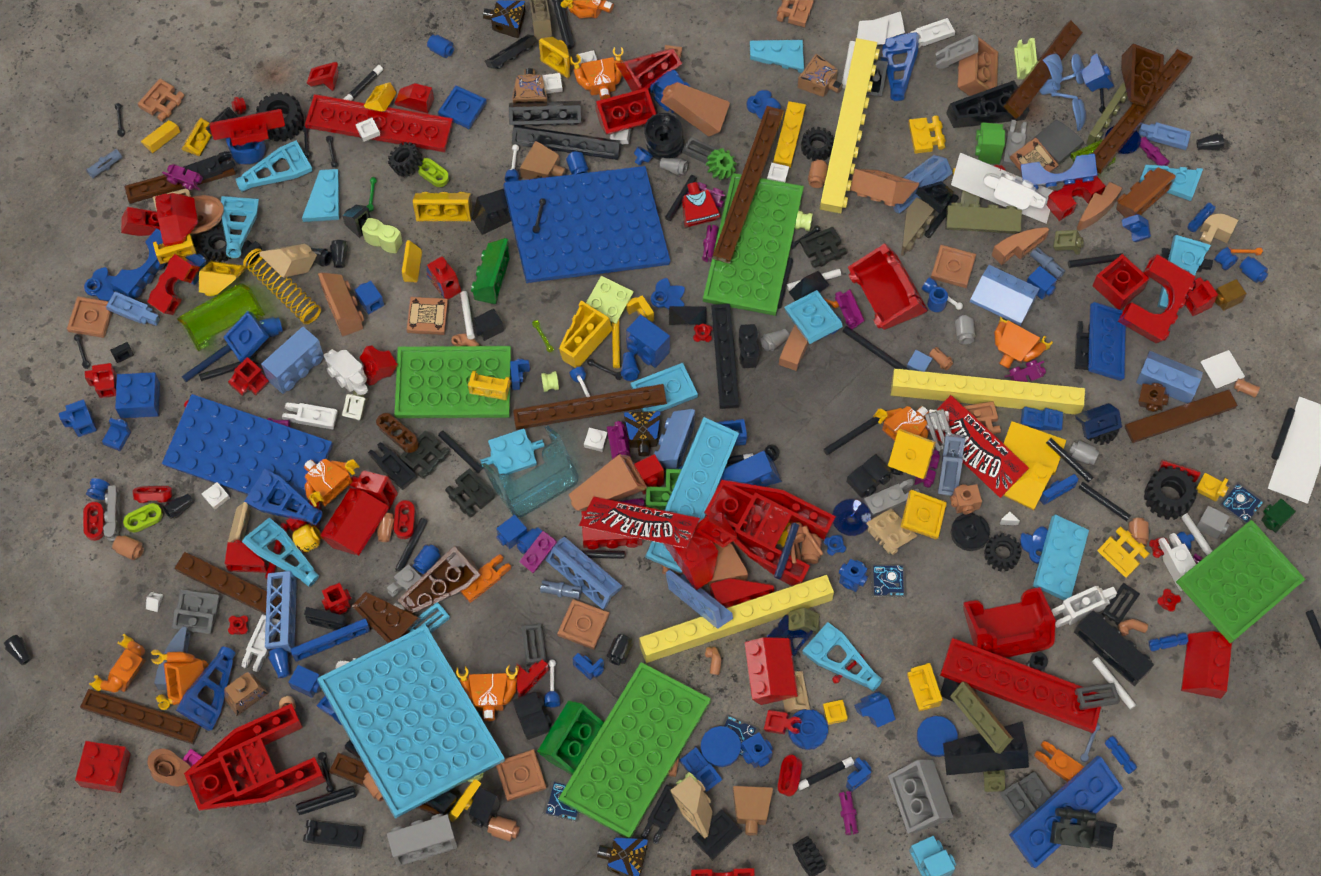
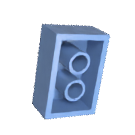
[261,327,324,394]

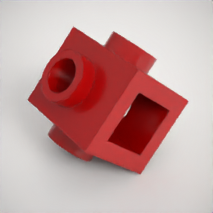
[321,583,351,615]

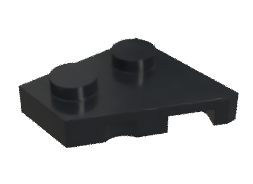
[915,181,954,214]

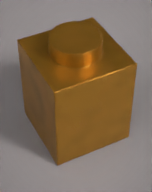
[1215,279,1247,311]

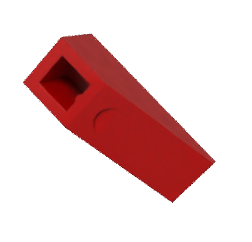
[121,207,160,236]
[710,578,774,608]

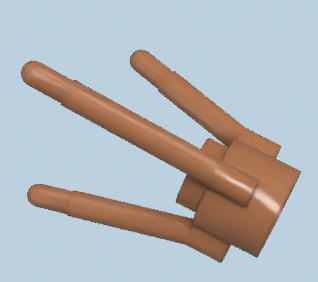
[787,523,823,564]

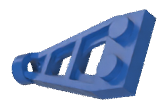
[882,32,919,101]
[244,469,322,525]
[176,646,236,731]

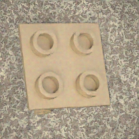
[866,509,917,555]

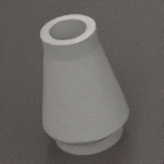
[660,158,688,176]
[761,329,789,351]

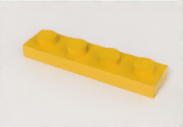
[773,101,806,168]

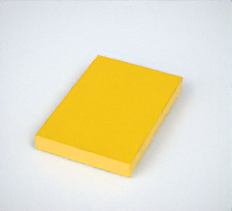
[1004,421,1066,475]

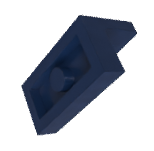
[1075,403,1122,439]

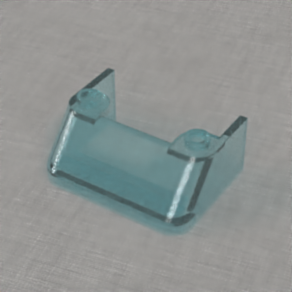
[482,425,579,518]

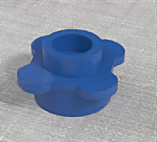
[824,535,846,556]

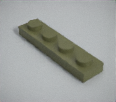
[1086,83,1128,147]
[950,682,1013,754]

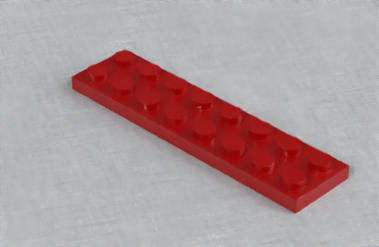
[305,94,453,152]
[940,638,1104,733]

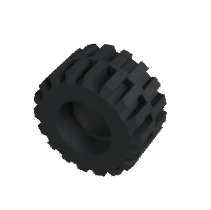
[256,92,304,142]
[1144,466,1198,520]

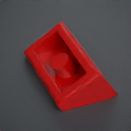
[1158,459,1201,482]

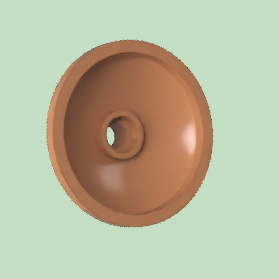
[190,195,224,234]

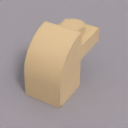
[1200,214,1238,245]

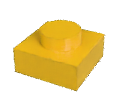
[823,700,848,725]

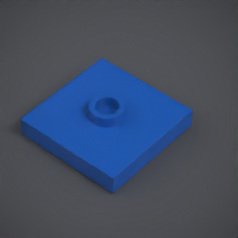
[438,85,487,129]
[223,311,269,362]

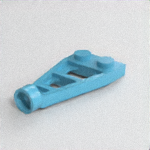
[235,140,312,192]
[221,196,259,258]
[242,518,319,587]
[802,622,883,692]

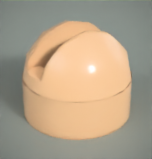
[279,695,296,709]

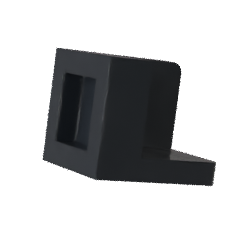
[234,240,263,265]
[1091,820,1117,850]

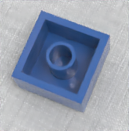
[626,314,670,368]
[115,372,160,418]

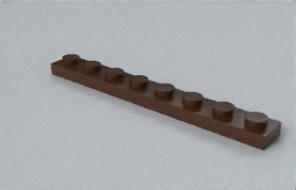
[1004,20,1083,119]
[513,384,667,430]

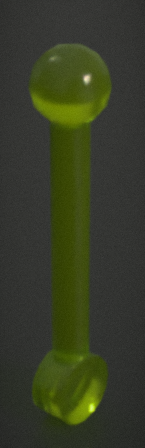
[532,320,554,353]

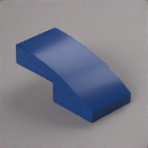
[1021,407,1063,431]
[679,747,722,792]

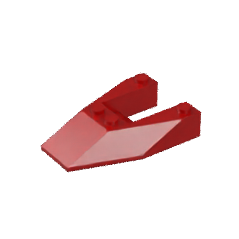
[704,480,836,586]
[184,703,326,811]

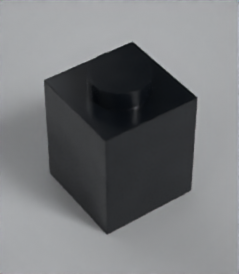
[473,308,504,341]

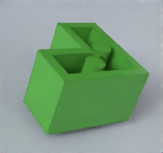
[975,123,1005,165]
[646,469,681,511]

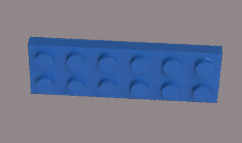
[1009,756,1123,868]

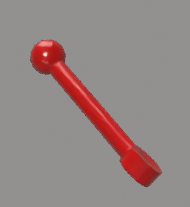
[832,654,864,684]

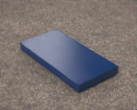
[1088,302,1126,381]

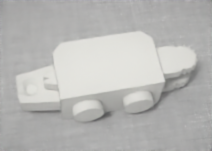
[983,173,1047,210]
[323,349,368,395]
[1158,533,1196,591]
[1051,586,1117,628]

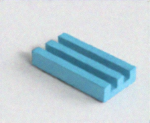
[410,602,450,633]

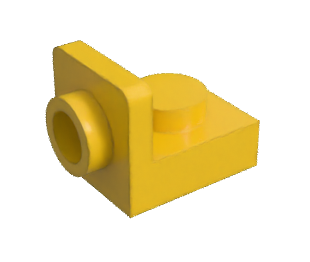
[626,295,654,322]
[1196,473,1229,502]

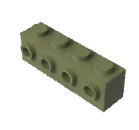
[945,203,1022,234]

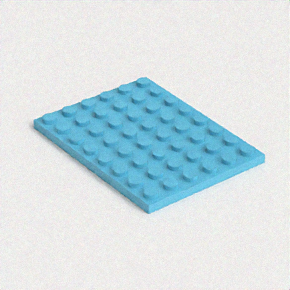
[317,625,505,818]

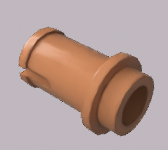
[929,347,953,370]
[1234,378,1260,398]

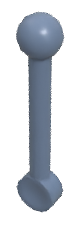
[1080,723,1101,762]

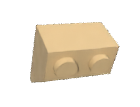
[259,244,317,278]
[670,776,713,838]

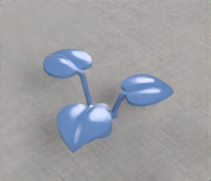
[1040,54,1086,131]

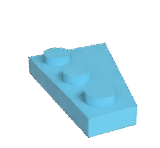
[750,40,804,73]
[1139,165,1203,201]
[302,169,339,222]

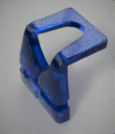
[767,615,813,656]

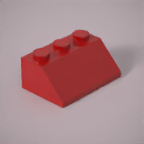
[596,87,656,135]
[320,488,389,556]
[581,511,642,550]
[1181,631,1232,699]
[744,638,798,705]

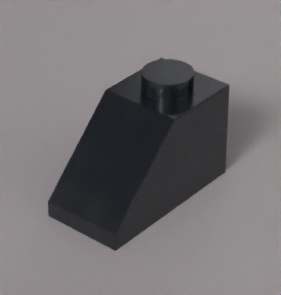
[867,56,888,97]
[342,204,371,238]
[469,787,500,828]

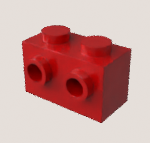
[634,454,664,495]

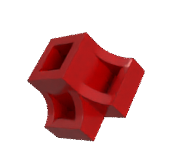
[1185,277,1218,316]
[360,345,398,386]
[228,357,269,396]
[85,363,117,398]

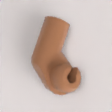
[451,334,480,346]
[1117,619,1148,636]
[705,647,721,675]

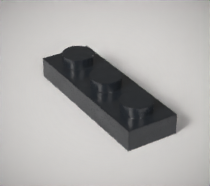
[485,34,537,69]

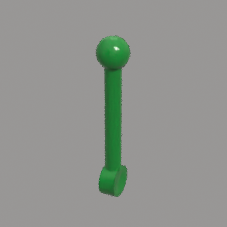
[367,177,377,212]

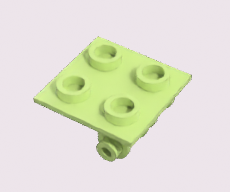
[586,276,634,324]

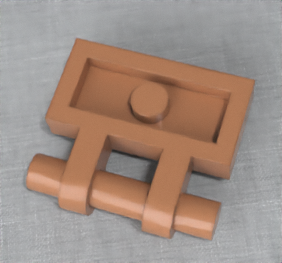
[777,0,815,27]
[138,79,185,121]
[963,401,1001,435]

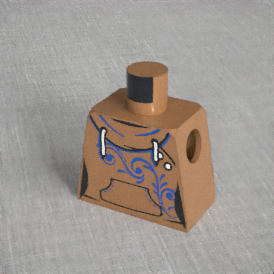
[798,54,843,97]
[513,68,547,103]
[224,672,269,716]

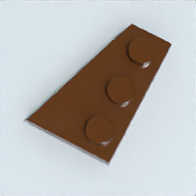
[352,592,421,643]

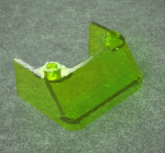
[177,283,265,351]

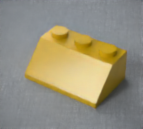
[413,192,472,221]

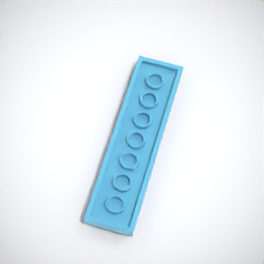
[645,417,739,573]

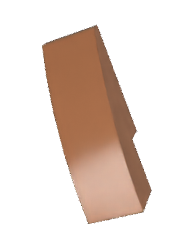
[1077,182,1122,231]
[992,227,1049,265]
[779,325,809,371]

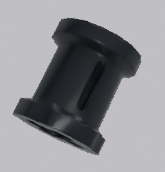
[1028,652,1048,672]

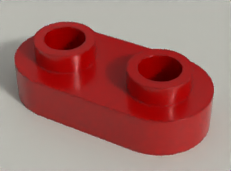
[132,486,172,503]
[394,500,415,539]
[83,502,105,541]
[777,755,802,797]

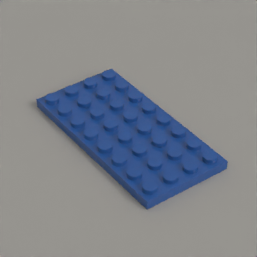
[162,394,333,512]

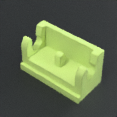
[1014,38,1037,79]

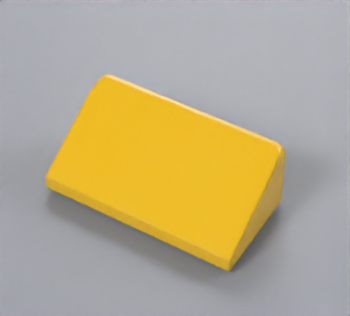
[364,82,396,111]
[181,118,212,156]
[141,120,180,153]
[402,240,422,282]

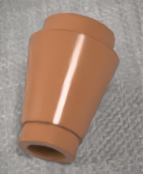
[377,513,394,542]

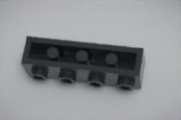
[509,101,582,126]
[1074,610,1154,687]

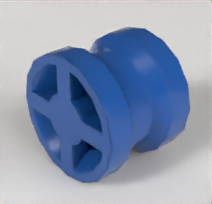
[1214,247,1238,270]
[86,478,110,500]

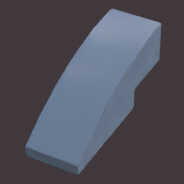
[938,433,965,496]
[154,627,190,690]

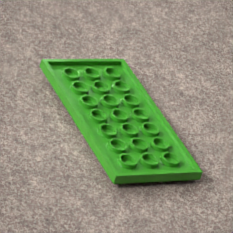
[703,173,804,316]
[558,662,711,839]

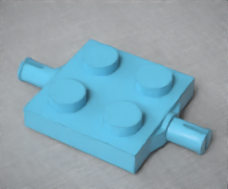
[480,429,545,477]

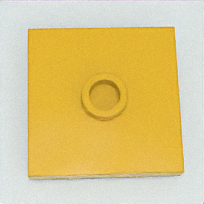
[888,429,936,479]
[900,490,947,540]
[448,779,481,822]

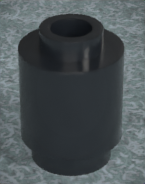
[607,634,632,666]

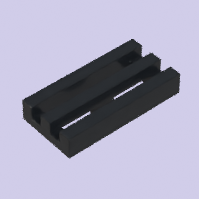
[1102,583,1140,625]

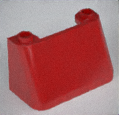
[848,243,928,330]
[963,587,1056,658]

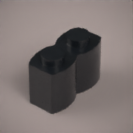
[738,324,759,368]
[846,454,892,498]
[513,692,552,740]

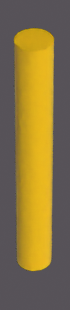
[612,320,620,368]

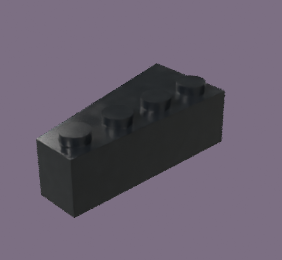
[946,80,1030,128]
[472,176,542,235]
[943,721,1029,775]

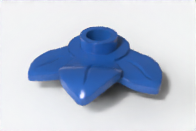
[746,90,781,119]
[84,267,116,301]
[651,278,685,310]
[1020,526,1048,564]

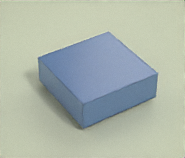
[907,350,932,372]

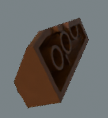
[1121,43,1164,107]
[398,546,481,614]

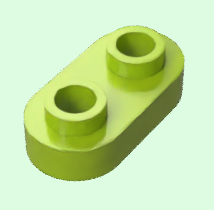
[418,158,449,187]
[123,503,163,533]

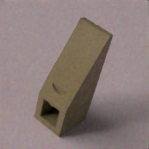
[530,0,552,40]
[901,197,935,256]

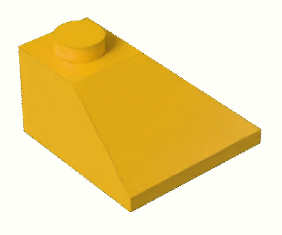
[539,37,570,79]
[199,261,246,296]
[1003,461,1054,510]

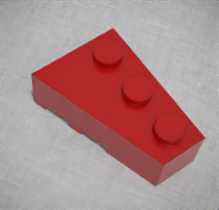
[615,49,682,91]

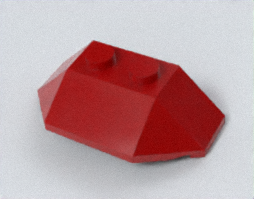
[155,193,198,247]
[664,531,719,591]

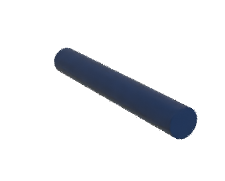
[181,344,232,382]
[774,523,799,579]

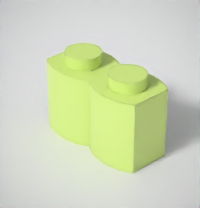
[362,218,403,253]

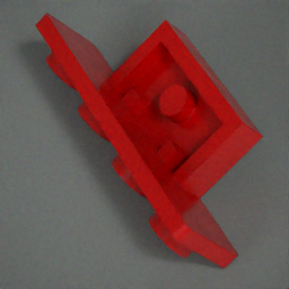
[210,109,285,146]

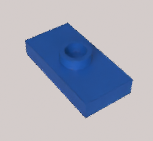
[1040,474,1078,505]

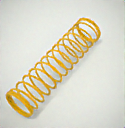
[243,248,321,325]

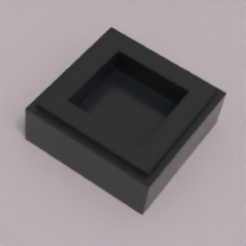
[110,342,134,363]

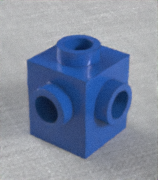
[839,559,868,592]
[741,732,773,768]

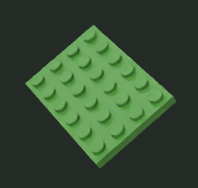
[394,346,511,418]
[1176,520,1305,643]

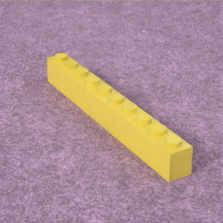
[820,38,880,213]
[891,369,1085,415]
[639,575,834,663]

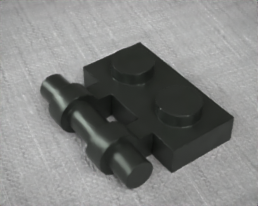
[800,227,847,268]
[399,431,450,479]
[445,468,495,518]
[1050,807,1096,848]

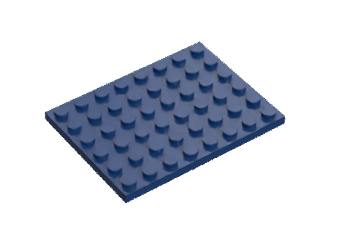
[503,166,671,283]

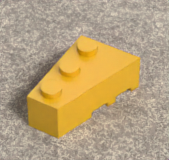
[559,301,613,368]

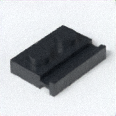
[304,607,348,630]
[692,809,742,861]

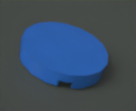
[788,709,828,750]
[917,716,958,757]
[701,726,741,768]

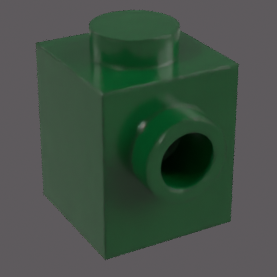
[1261,499,1296,533]

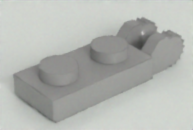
[936,34,978,69]
[1003,120,1027,167]
[864,479,920,517]
[103,485,120,542]

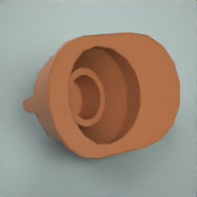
[147,748,190,787]

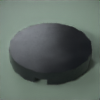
[950,513,990,551]

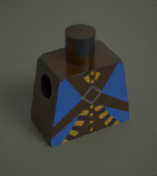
[483,0,526,38]
[624,411,660,457]
[597,838,648,876]

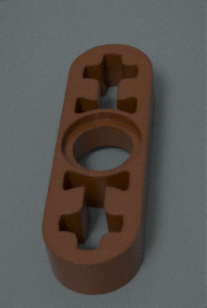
[376,413,419,453]

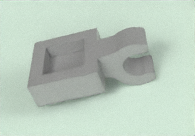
[387,564,421,598]

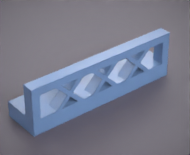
[893,155,953,213]
[545,537,622,610]
[666,570,733,629]
[265,571,297,652]

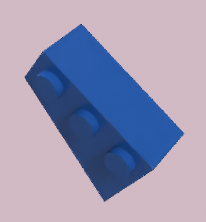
[717,451,782,488]

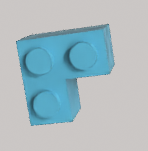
[909,836,956,876]

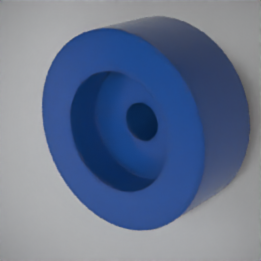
[634,146,653,166]
[1176,532,1195,550]

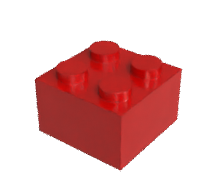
[1093,254,1149,310]
[75,741,131,793]

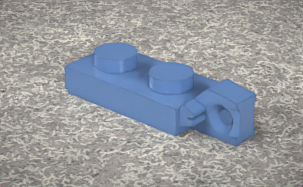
[1138,122,1191,150]
[106,292,160,326]

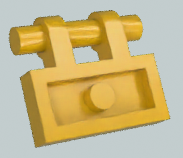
[908,116,946,154]
[1097,527,1150,578]

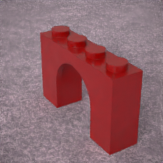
[1118,254,1196,343]

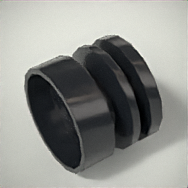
[644,113,684,161]

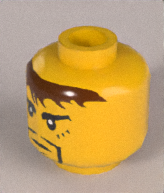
[292,524,322,553]

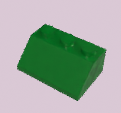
[471,238,510,304]
[537,701,604,775]

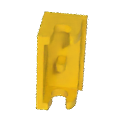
[153,234,196,264]
[468,371,511,400]
[907,663,942,712]

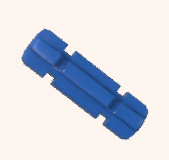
[1187,203,1215,232]
[1148,633,1188,651]
[1105,736,1137,774]

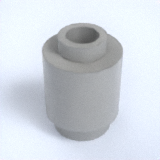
[955,315,976,345]
[1069,440,1100,465]

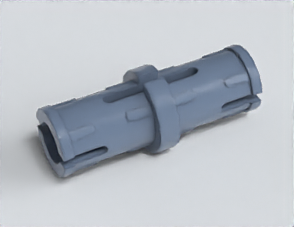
[86,149,123,179]
[1030,247,1066,279]
[540,580,582,599]

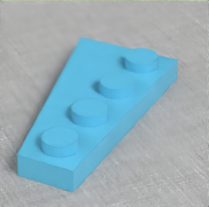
[1157,235,1211,309]

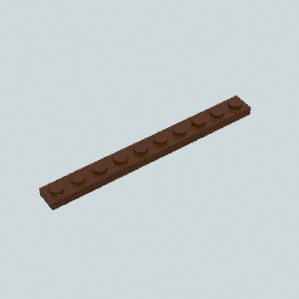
[1092,49,1193,174]
[713,106,784,264]

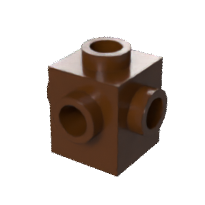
[1139,383,1169,412]

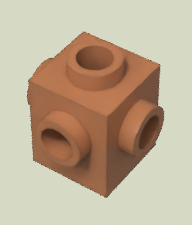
[950,484,982,514]

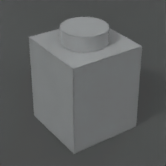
[1196,506,1230,539]

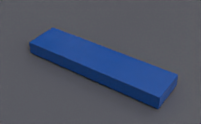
[290,618,370,662]

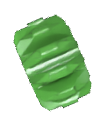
[705,148,737,180]

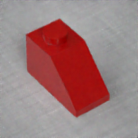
[394,83,434,114]
[225,540,267,573]

